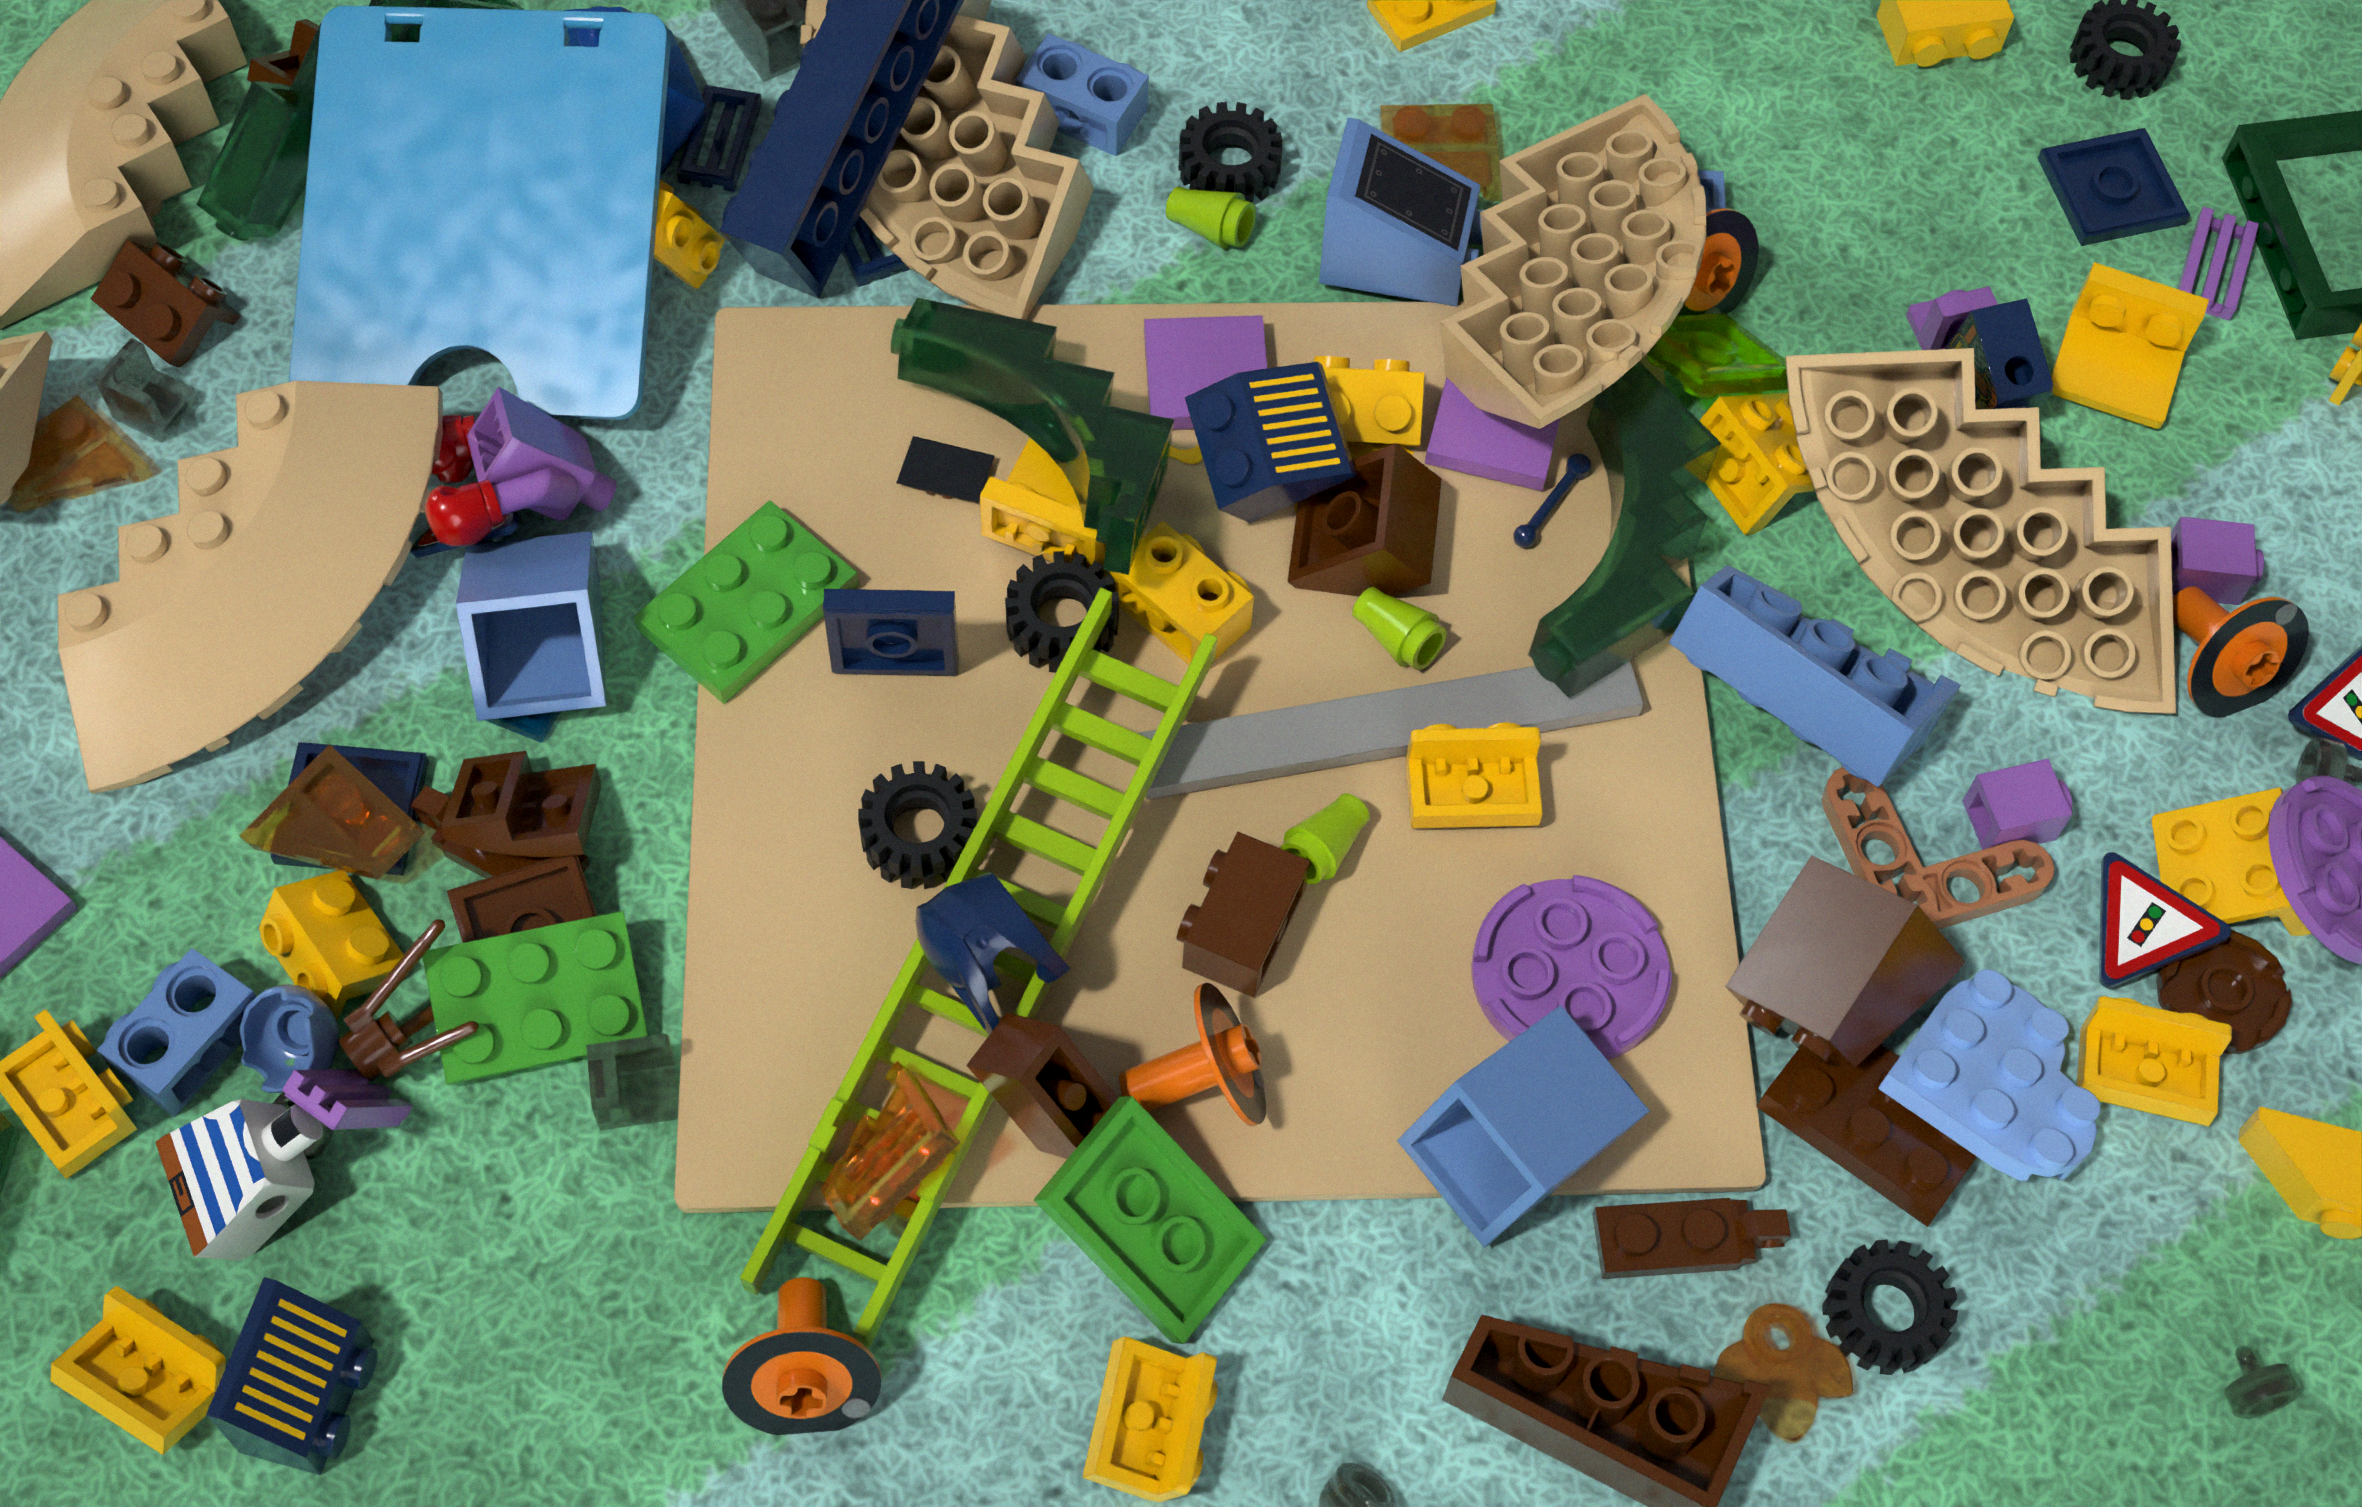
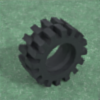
[2069,0,2181,100]
[1178,102,1283,203]
[1005,551,1119,673]
[858,761,977,889]
[1822,1239,1958,1375]

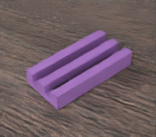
[2177,206,2259,321]
[282,1069,413,1130]

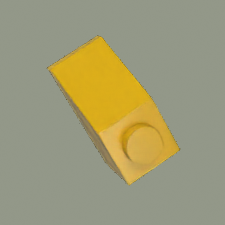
[2238,1106,2362,1239]

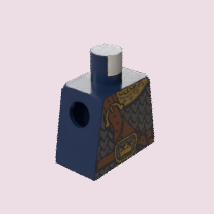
[1944,298,2053,444]

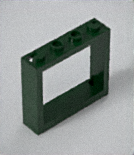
[2222,110,2362,340]

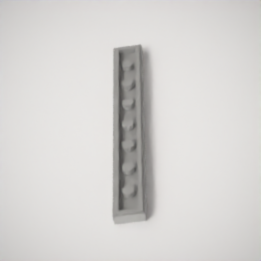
[1137,650,1644,800]

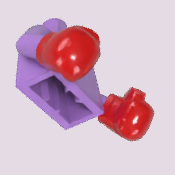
[425,387,617,546]

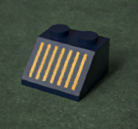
[1185,362,1357,523]
[206,1277,377,1475]

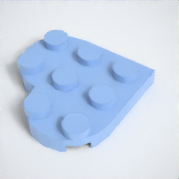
[1878,969,2100,1181]

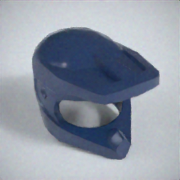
[915,871,1071,1035]

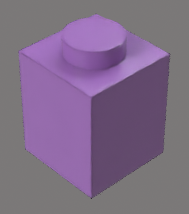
[2171,516,2264,605]
[1962,759,2072,850]

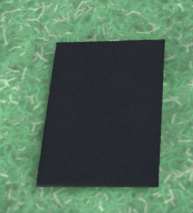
[896,436,995,503]

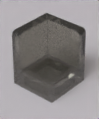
[94,338,199,443]
[586,1034,679,1131]

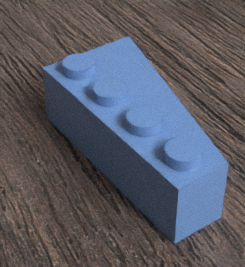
[1669,565,1961,788]

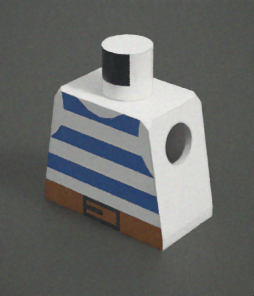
[155,1099,323,1261]

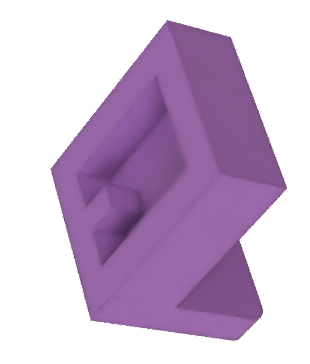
[1906,286,1998,350]

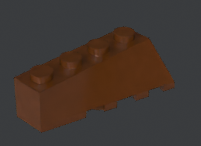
[1442,1314,1771,1507]

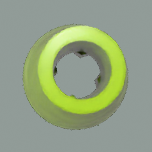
[1166,186,1256,249]
[1352,587,1447,670]
[1280,793,1370,885]

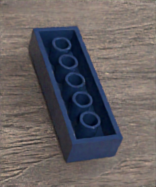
[719,0,964,299]

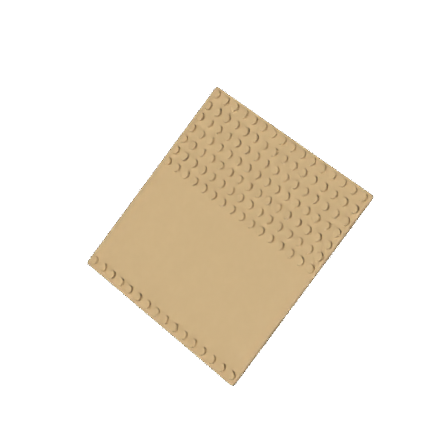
[674,301,1766,1213]

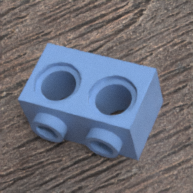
[1016,33,1149,156]
[97,948,256,1117]

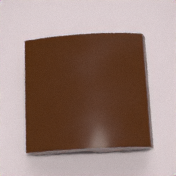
[440,751,601,857]

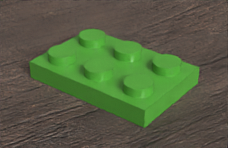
[633,500,859,704]
[422,911,650,1085]
[1033,1096,1267,1344]

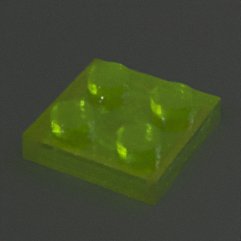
[1647,313,1788,399]

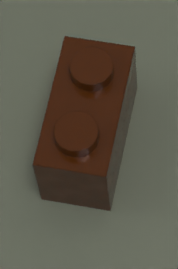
[1176,831,1310,998]
[966,1012,1118,1159]

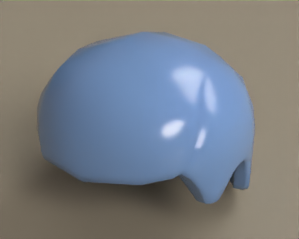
[239,984,340,1093]

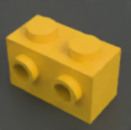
[1110,521,1254,665]

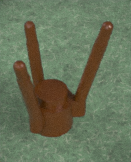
[339,919,479,1082]

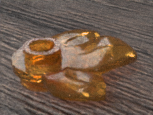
[1714,1303,1853,1444]

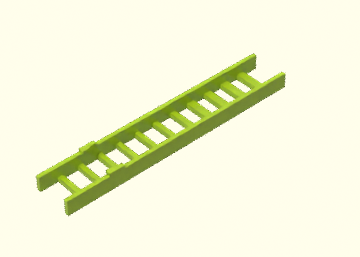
[740,587,1217,1348]

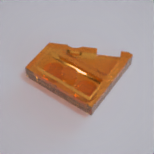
[1379,104,1502,202]
[6,395,153,513]
[239,744,425,880]
[820,1061,960,1241]

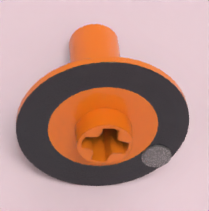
[1671,208,1759,333]
[2173,586,2309,717]
[1119,983,1266,1126]
[722,1277,881,1435]

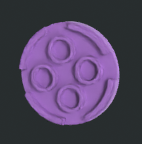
[2268,775,2362,964]
[1471,875,1672,1060]

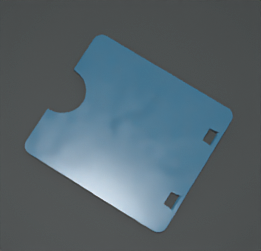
[289,6,671,420]

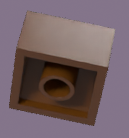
[1288,443,1442,596]

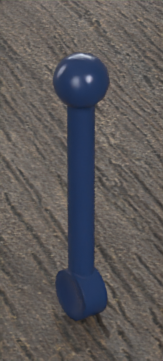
[1513,453,1591,548]

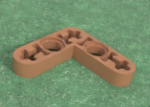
[1821,767,2054,929]

